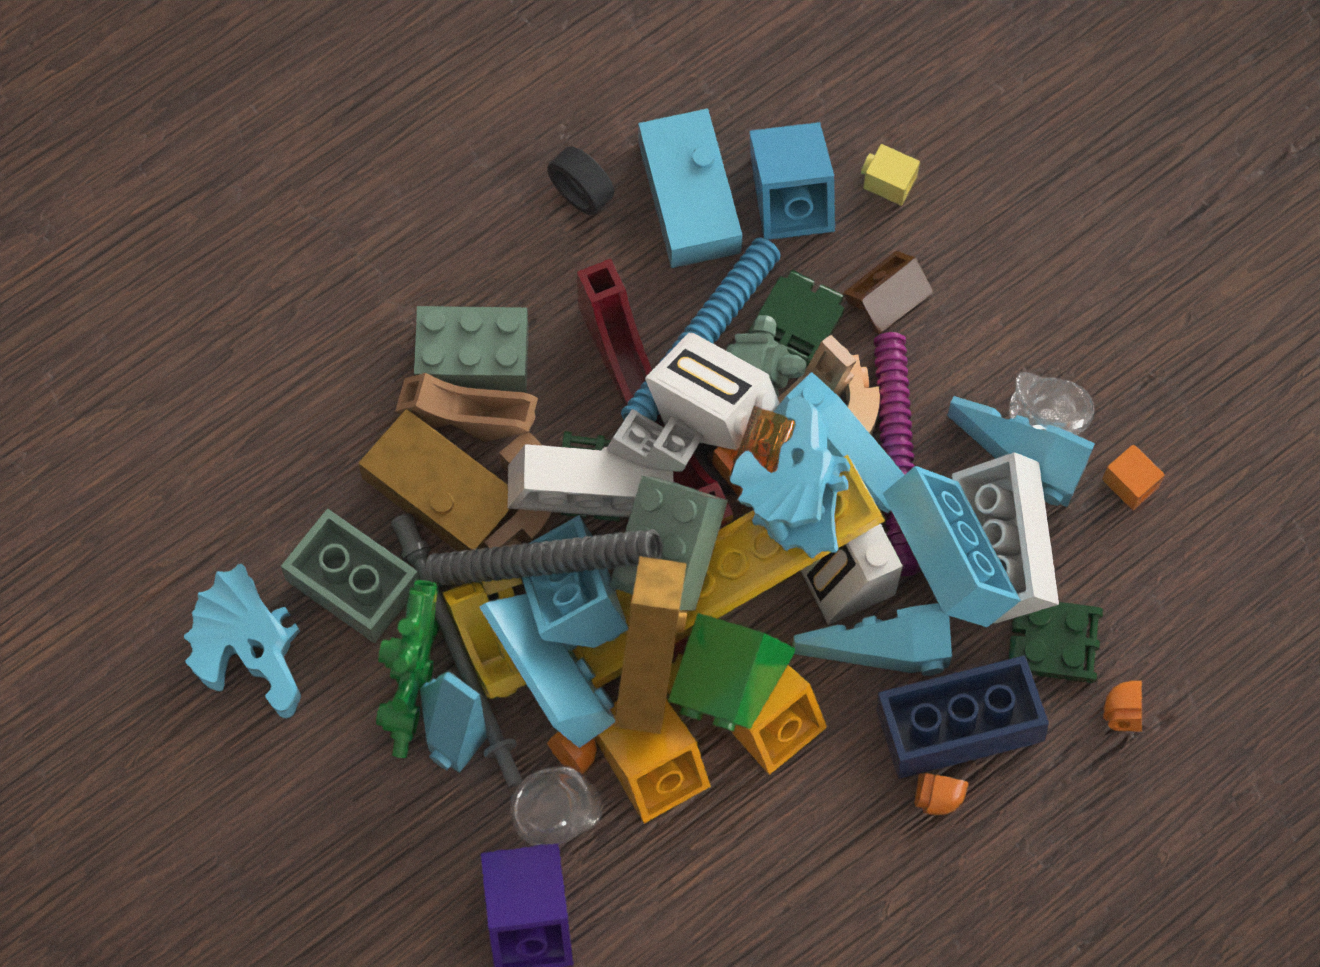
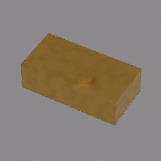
[358,409,519,552]
[614,556,687,734]

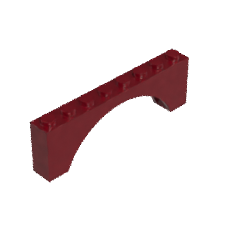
[577,258,733,530]

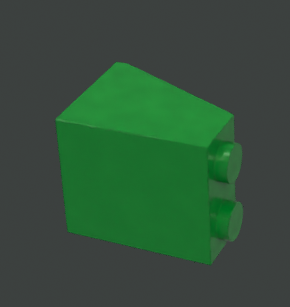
[668,613,796,732]

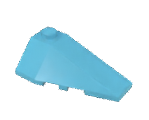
[754,372,904,513]
[947,396,1095,507]
[792,603,952,676]

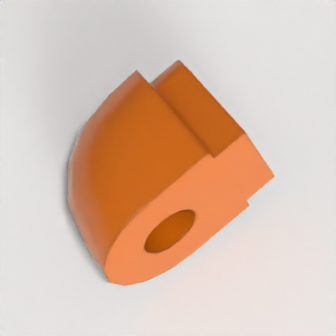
[1103,680,1142,732]
[546,731,597,777]
[915,773,969,815]

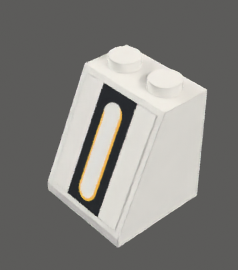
[645,333,780,450]
[800,524,903,625]

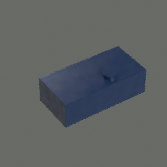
[876,655,1049,779]

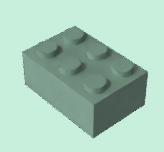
[414,306,529,392]
[609,476,728,611]
[281,508,419,644]

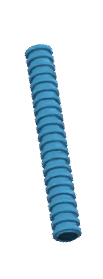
[621,238,781,422]

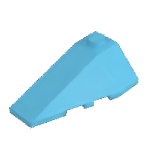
[420,672,487,773]

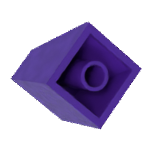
[481,843,574,967]

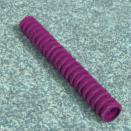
[873,332,922,576]

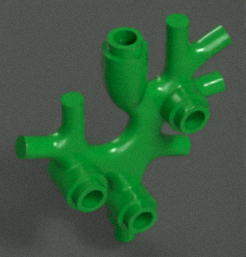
[376,580,440,758]

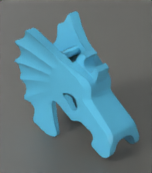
[730,396,850,559]
[184,564,301,719]

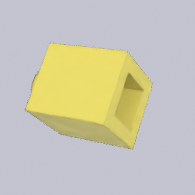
[861,144,920,206]

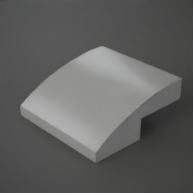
[606,409,703,471]

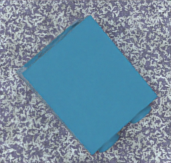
[749,122,835,240]

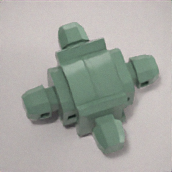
[726,315,806,398]

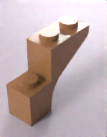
[395,373,538,442]

